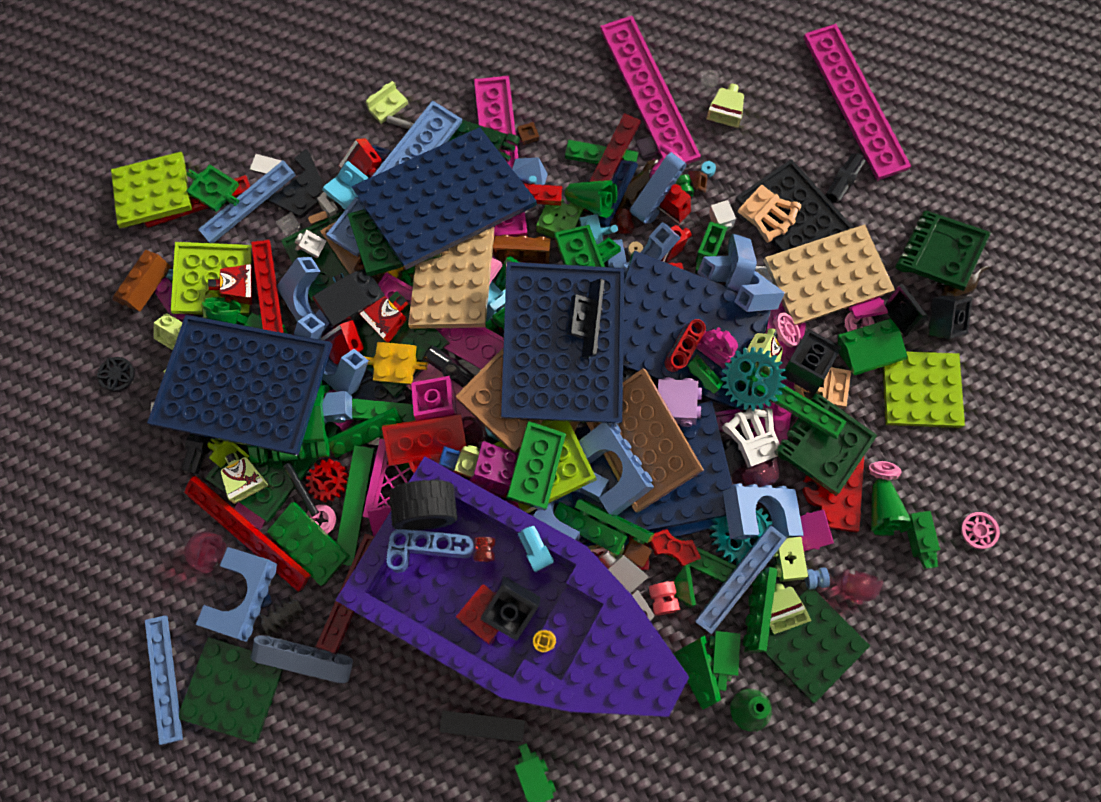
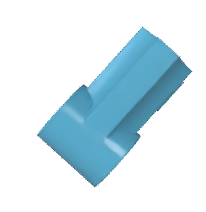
[518,526,554,572]

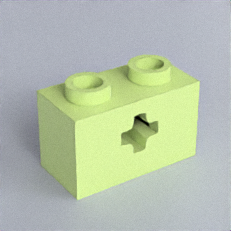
[773,537,808,582]

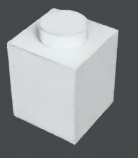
[709,200,736,231]

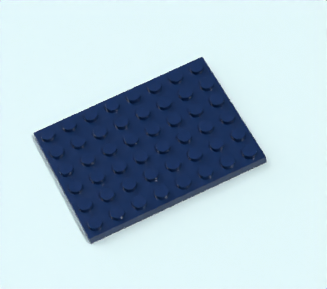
[351,127,537,270]
[623,251,771,410]
[501,262,624,424]
[147,315,332,456]
[571,401,732,544]

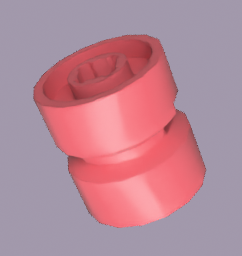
[648,582,680,616]

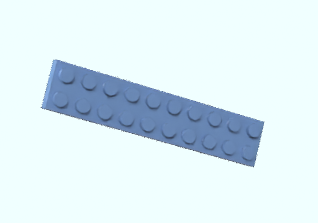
[326,100,462,257]

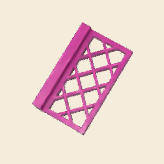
[362,439,411,518]

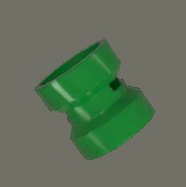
[675,175,694,197]

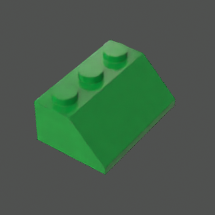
[838,319,908,376]

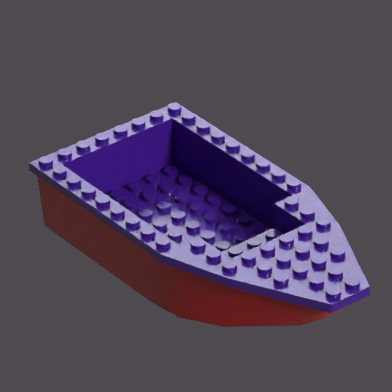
[336,456,689,717]

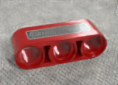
[665,319,706,372]

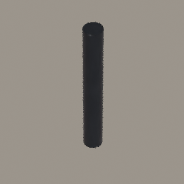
[283,463,319,516]

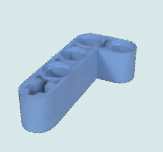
[630,152,687,223]
[725,234,757,292]
[387,529,474,573]

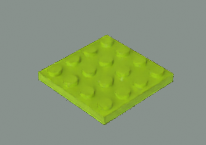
[111,152,192,228]
[171,242,252,316]
[883,352,965,428]
[493,420,597,513]

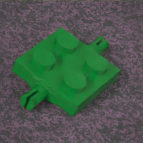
[186,164,240,212]

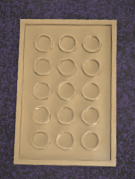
[764,224,895,325]
[408,227,495,329]

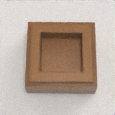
[308,211,328,225]

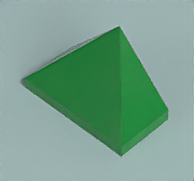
[673,565,696,608]

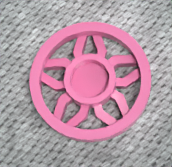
[773,313,801,348]
[961,512,1000,549]

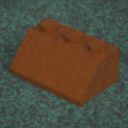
[493,235,550,264]
[112,250,171,312]

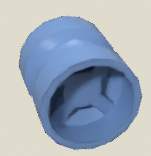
[805,567,830,590]

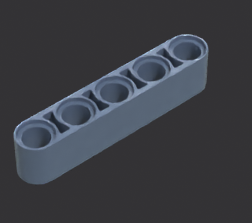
[251,635,353,683]

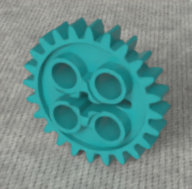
[721,347,787,411]
[710,508,773,565]

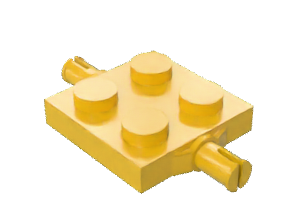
[364,342,428,384]

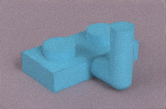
[579,214,618,245]

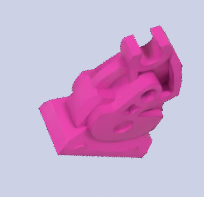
[696,327,738,369]

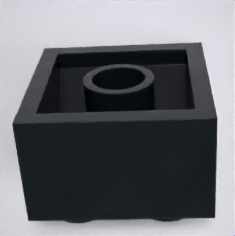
[928,295,973,339]
[480,576,541,641]

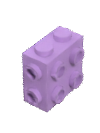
[658,377,702,427]

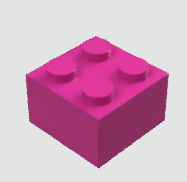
[411,376,457,420]

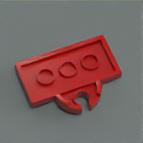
[382,413,467,473]
[802,457,864,533]

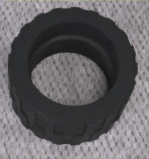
[389,480,457,531]

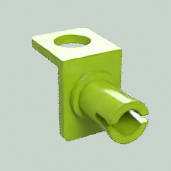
[207,438,249,468]

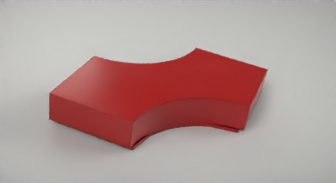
[649,529,701,567]

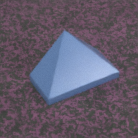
[512,157,548,185]

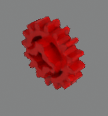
[306,459,349,502]

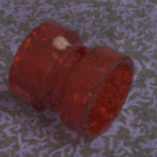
[615,209,634,234]
[473,537,495,562]

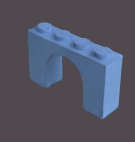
[697,256,785,312]
[277,257,335,337]
[294,313,369,395]
[579,423,654,515]
[531,473,610,541]
[723,484,804,539]
[196,547,277,642]

